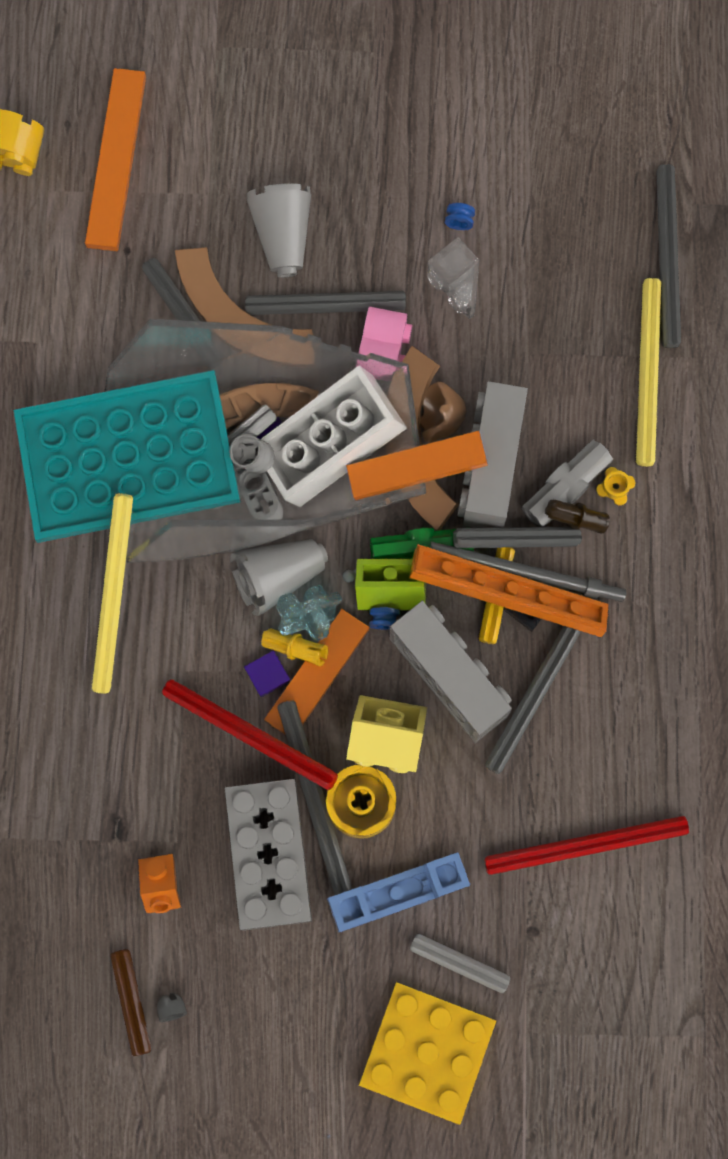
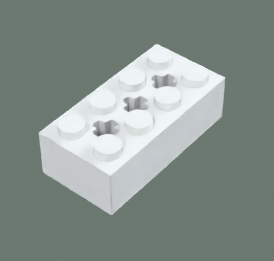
[257,365,407,507]

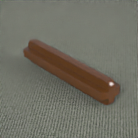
[110,949,151,1056]

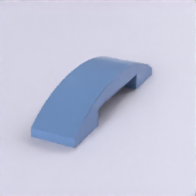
[327,852,470,933]

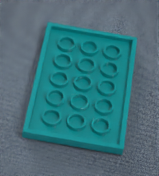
[13,370,241,543]

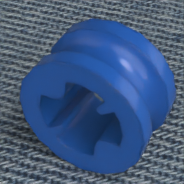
[445,203,475,230]
[369,607,400,630]

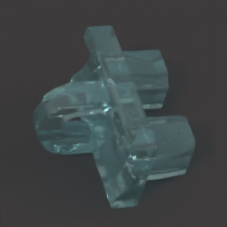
[276,585,342,641]

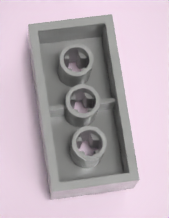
[457,381,528,528]
[389,600,512,744]
[225,779,312,931]

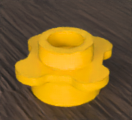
[596,467,636,506]

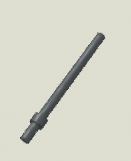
[429,541,626,602]

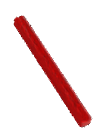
[162,679,338,790]
[484,816,689,875]

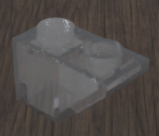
[427,237,480,319]

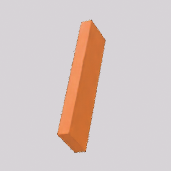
[346,431,488,500]
[264,609,370,735]

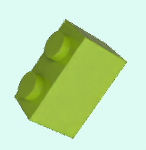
[355,559,426,610]

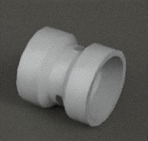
[229,434,275,474]

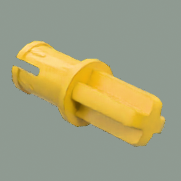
[261,628,328,666]

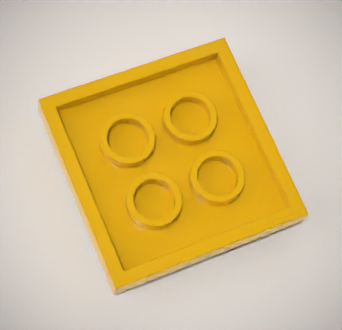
[359,982,496,1125]

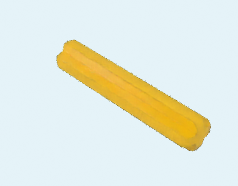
[479,547,515,644]

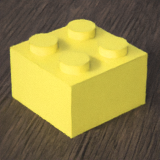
[346,695,427,773]

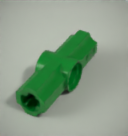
[370,527,474,559]

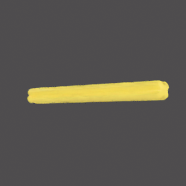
[636,278,661,467]
[92,493,133,694]

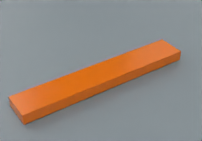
[85,68,146,251]
[410,544,609,637]

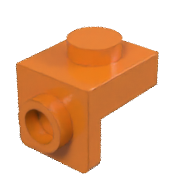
[138,854,181,913]

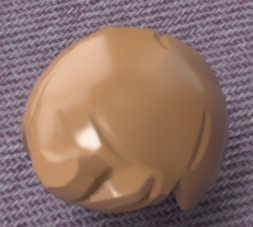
[420,381,467,443]

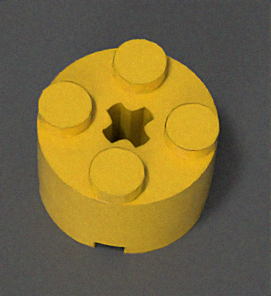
[0,109,44,176]
[326,765,396,838]

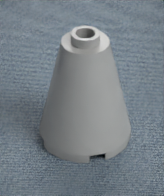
[247,184,311,278]
[230,539,328,616]

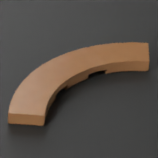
[175,247,315,365]
[387,346,459,531]
[220,383,319,429]

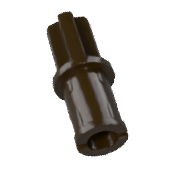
[545,499,610,534]

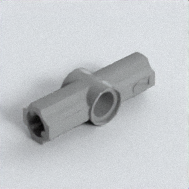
[522,439,613,527]

